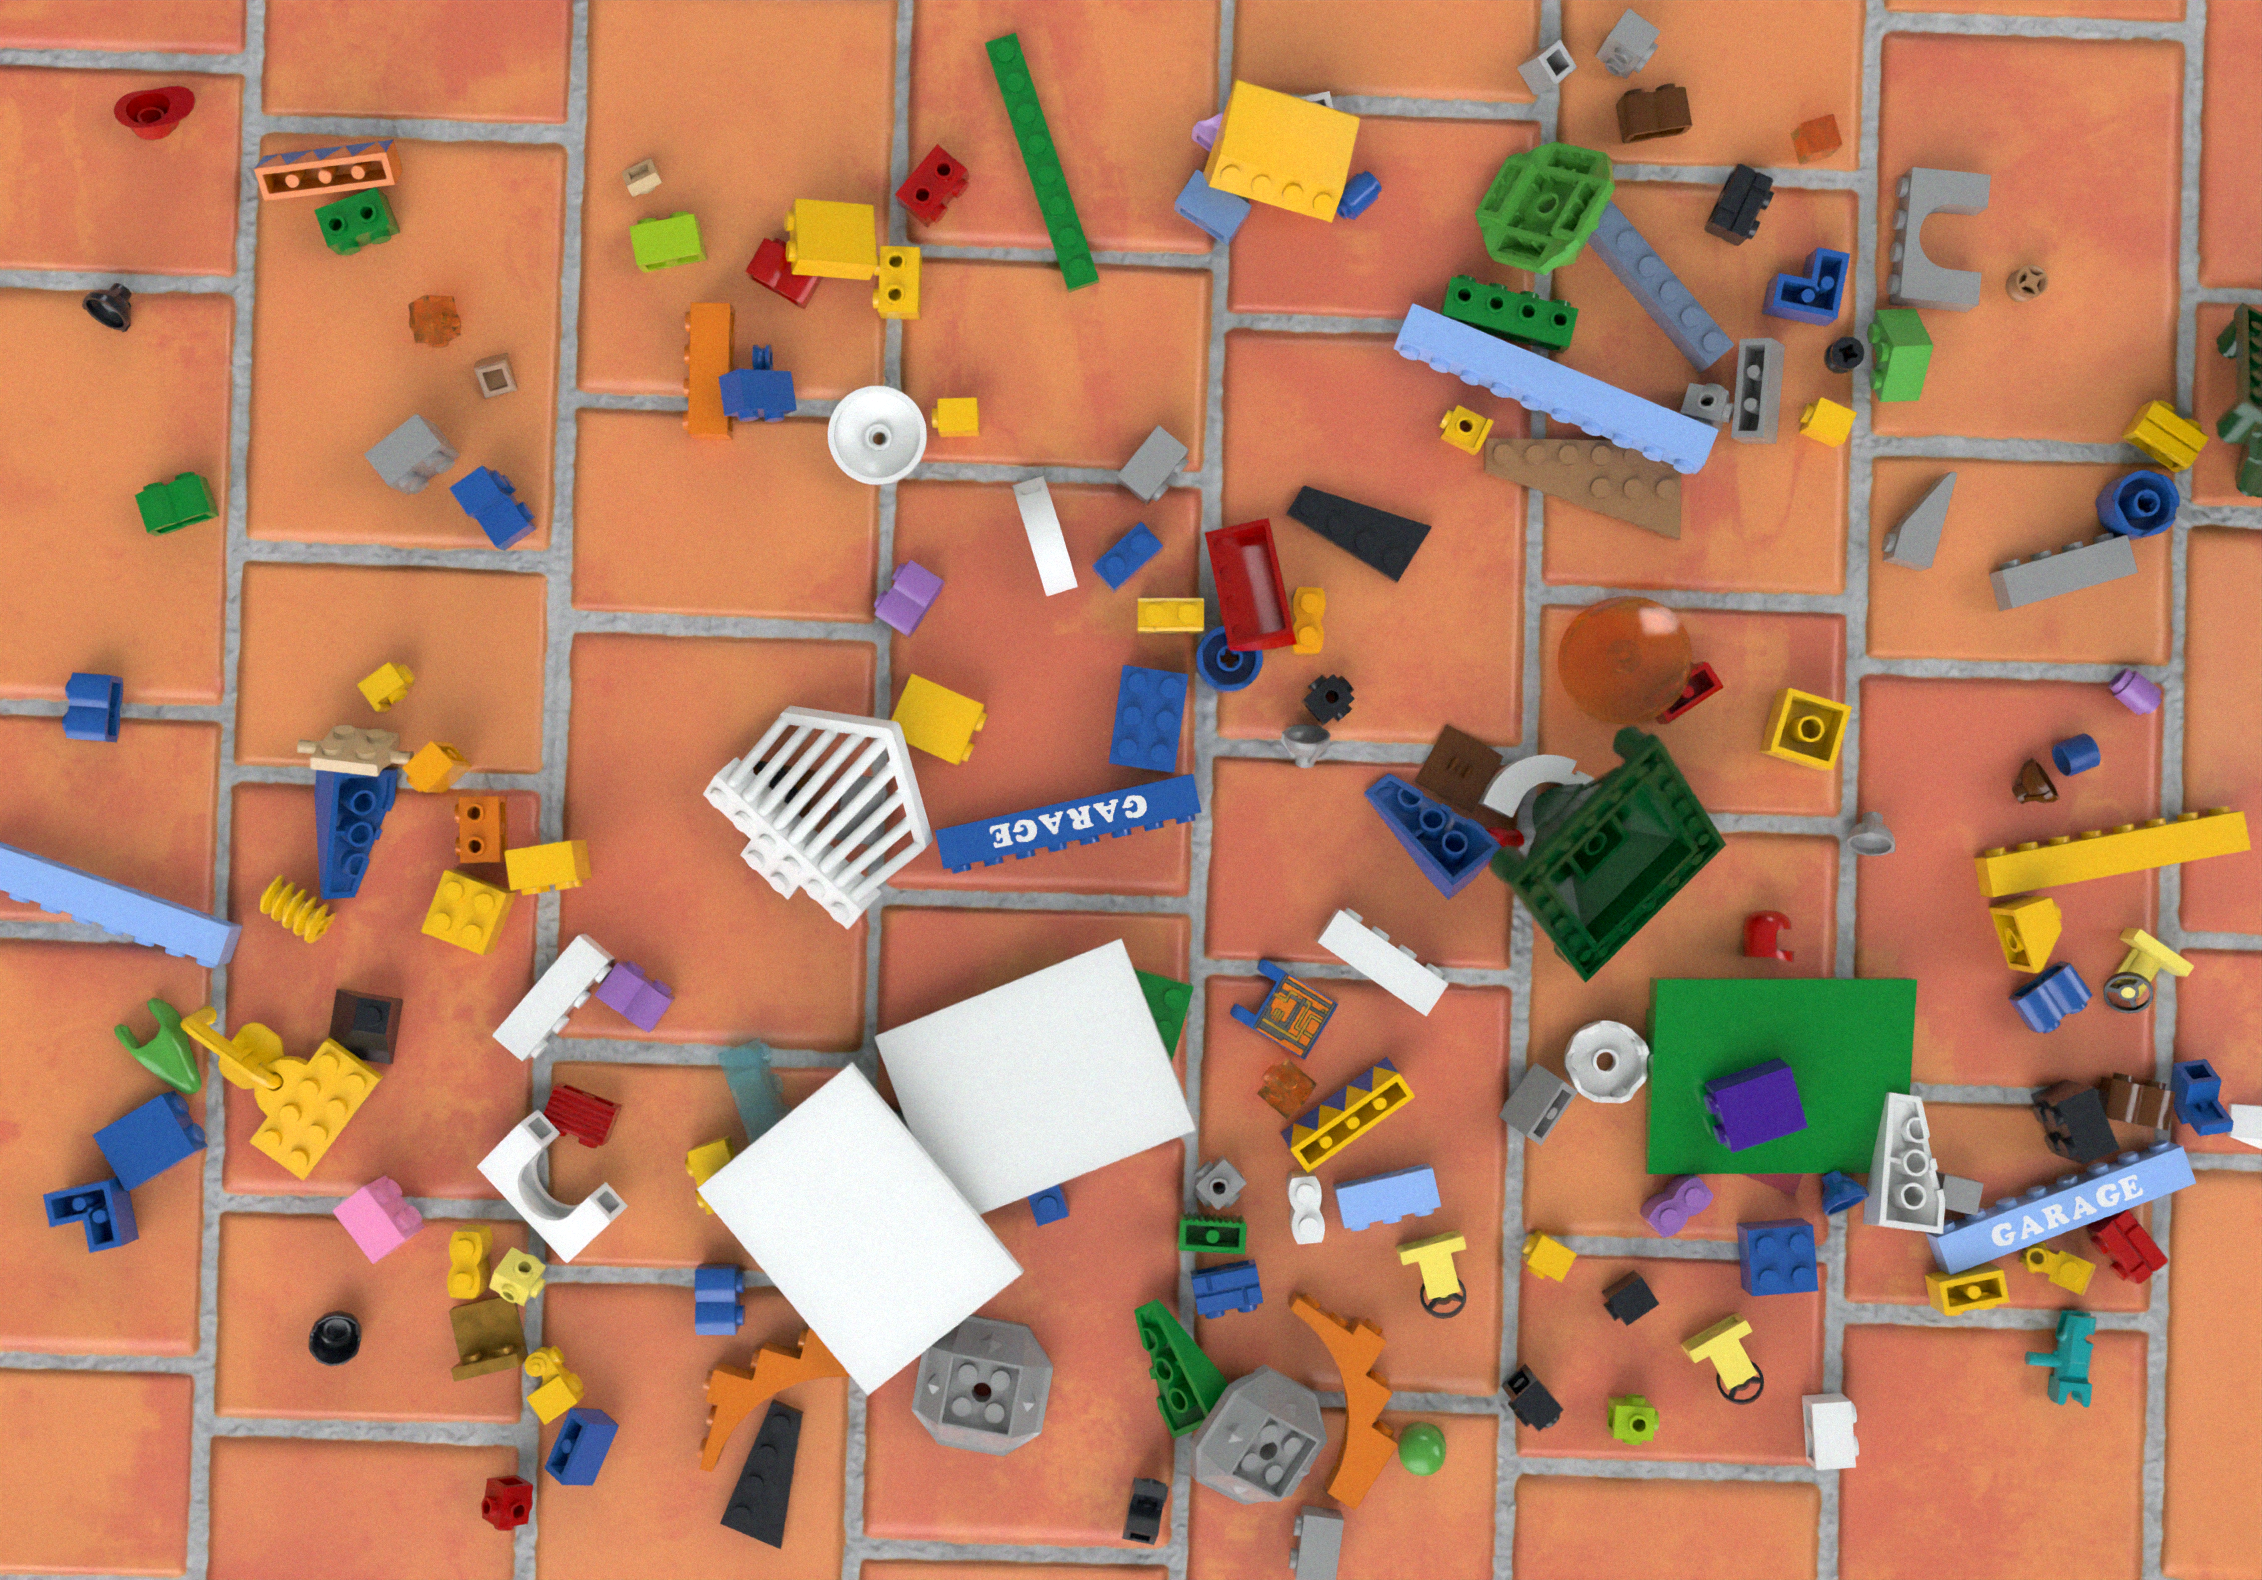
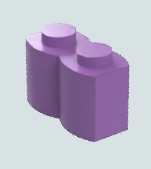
[874,560,945,638]
[595,960,676,1033]
[1640,1174,1714,1238]

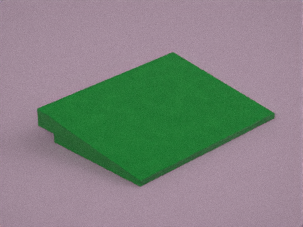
[1646,977,1917,1174]

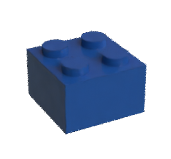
[1737,1218,1818,1296]

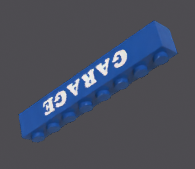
[935,774,1201,874]

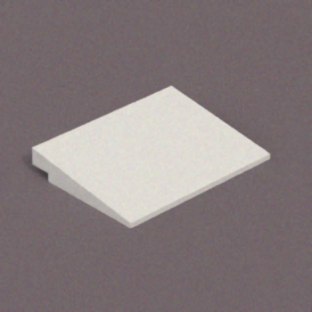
[874,938,1196,1215]
[697,1062,1024,1396]

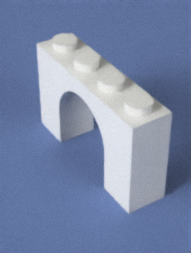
[477,1109,628,1264]

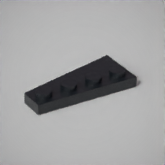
[1286,486,1432,583]
[720,1399,804,1549]

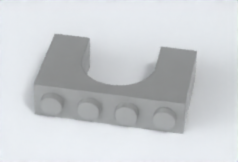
[1886,167,1991,312]

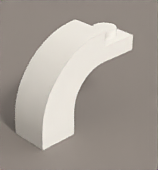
[1012,476,1078,596]
[1478,755,1594,818]

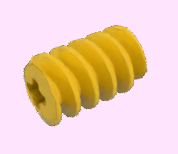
[260,874,337,943]

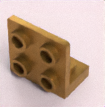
[449,1296,529,1382]

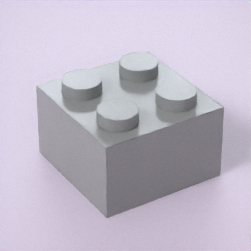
[364,413,460,495]

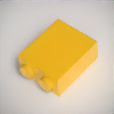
[784,198,877,280]
[891,673,988,766]

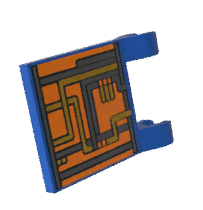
[1230,959,1338,1060]

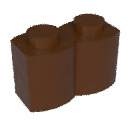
[1616,83,1692,143]
[2098,1073,2176,1131]

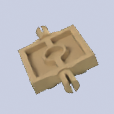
[297,725,414,777]

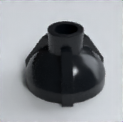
[82,283,132,332]

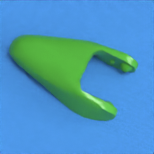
[114,998,202,1094]

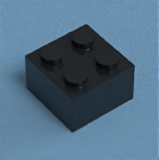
[2031,1080,2120,1164]

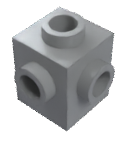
[1680,383,1734,433]
[1194,1154,1247,1210]

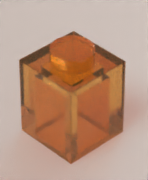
[1790,114,1843,165]

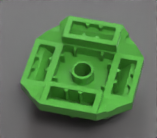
[1475,141,1615,275]

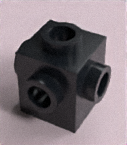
[1301,674,1355,726]

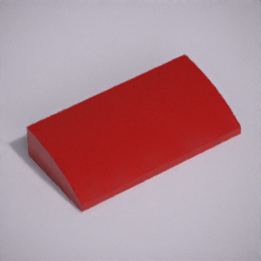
[1205,517,1297,651]

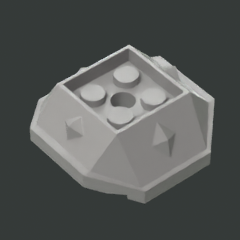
[911,1314,1054,1456]
[1191,1364,1328,1505]

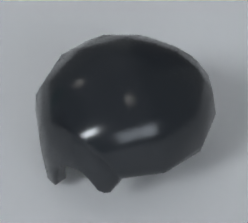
[309,1310,362,1367]

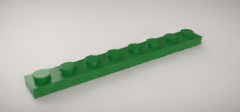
[985,33,1099,293]

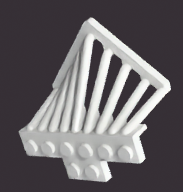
[703,706,933,930]

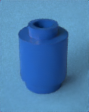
[1336,171,1382,220]

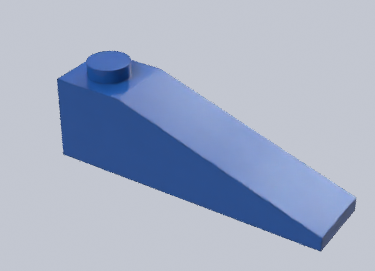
[1364,773,1502,900]

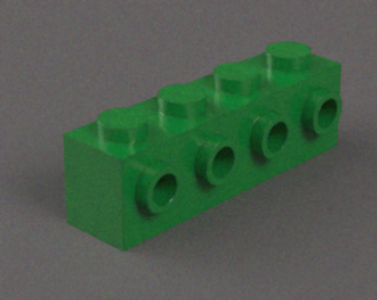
[1439,275,1579,354]

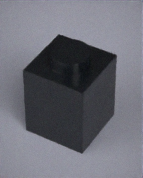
[1602,1270,1659,1326]

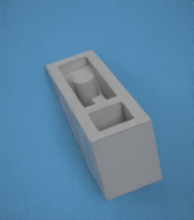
[1882,471,1957,571]

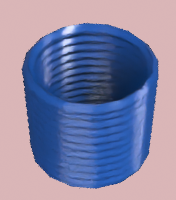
[2052,733,2101,777]

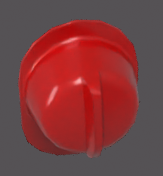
[114,86,196,140]

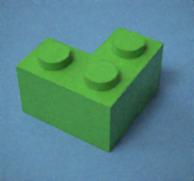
[1867,308,1934,402]

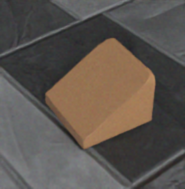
[474,353,518,399]

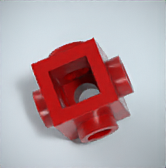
[481,1475,533,1531]

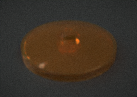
[1558,596,1693,724]

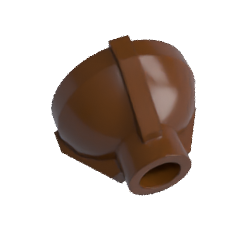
[2011,758,2060,804]

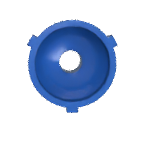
[1821,1171,1869,1216]

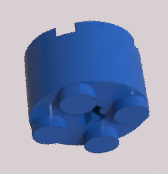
[2095,470,2180,541]
[1195,625,1263,693]

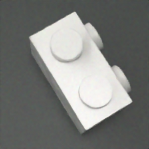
[1802,1393,1859,1470]

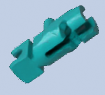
[2025,1309,2097,1407]

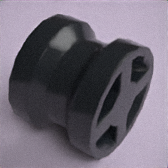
[1824,336,1865,374]

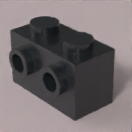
[1501,1364,1564,1432]

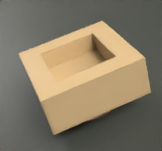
[621,158,662,197]

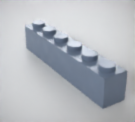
[1587,201,1734,374]

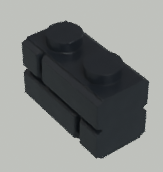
[1704,164,1774,246]

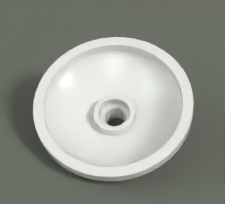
[828,386,927,485]

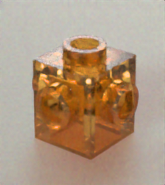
[408,295,461,348]
[1257,1058,1317,1119]

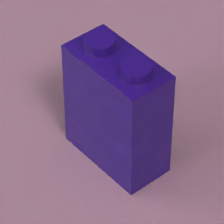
[1704,1058,1808,1153]

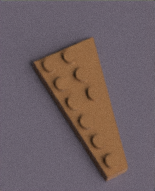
[1484,438,1681,541]

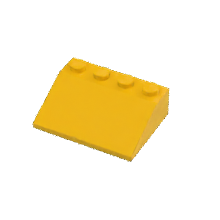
[1203,79,1360,223]

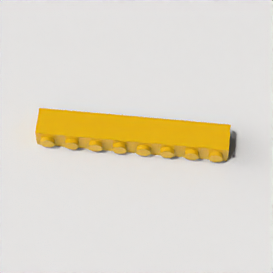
[1974,806,2251,897]

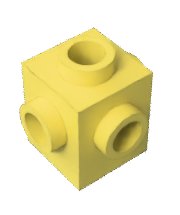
[489,1247,546,1307]

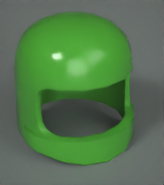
[1398,1421,1446,1477]

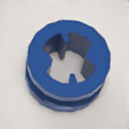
[752,344,773,370]

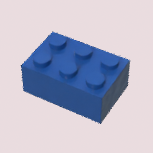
[1109,665,1189,773]

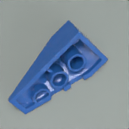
[314,767,397,899]

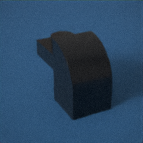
[1122,1477,1168,1545]

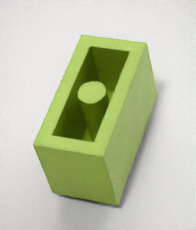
[629,211,707,273]

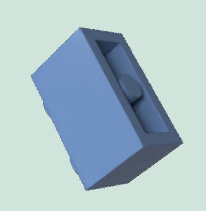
[1174,169,1252,246]

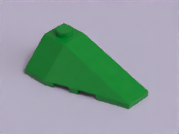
[1134,1298,1228,1439]

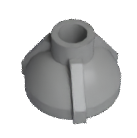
[1281,724,1330,768]
[1846,812,1896,856]

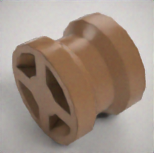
[2006,264,2048,303]

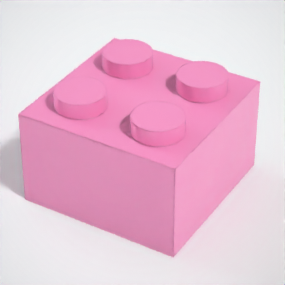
[332,1175,425,1264]

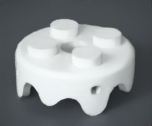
[1564,1020,1649,1103]

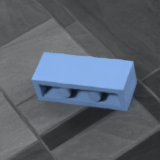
[1333,1163,1441,1231]

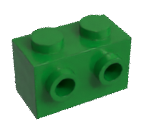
[314,187,400,256]

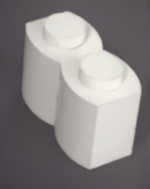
[1286,1170,1325,1244]

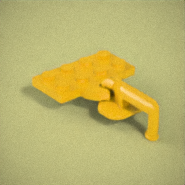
[180,1006,384,1181]

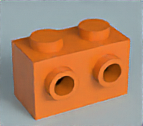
[454,796,508,863]

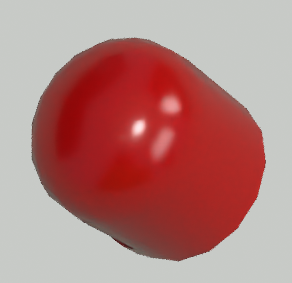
[1743,910,1794,962]

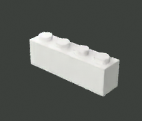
[1315,907,1448,1017]
[492,933,616,1061]

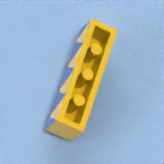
[1280,1057,1416,1173]

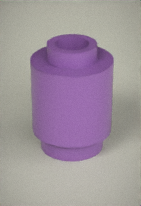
[2108,668,2162,715]

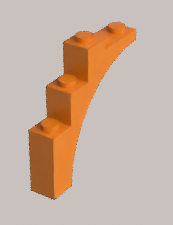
[1288,1292,1399,1511]
[697,1327,852,1473]

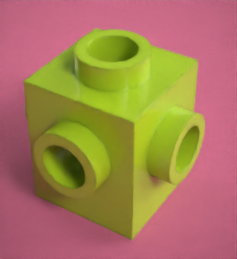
[1606,1394,1659,1445]

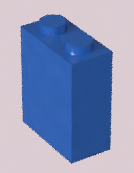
[93,1090,208,1192]

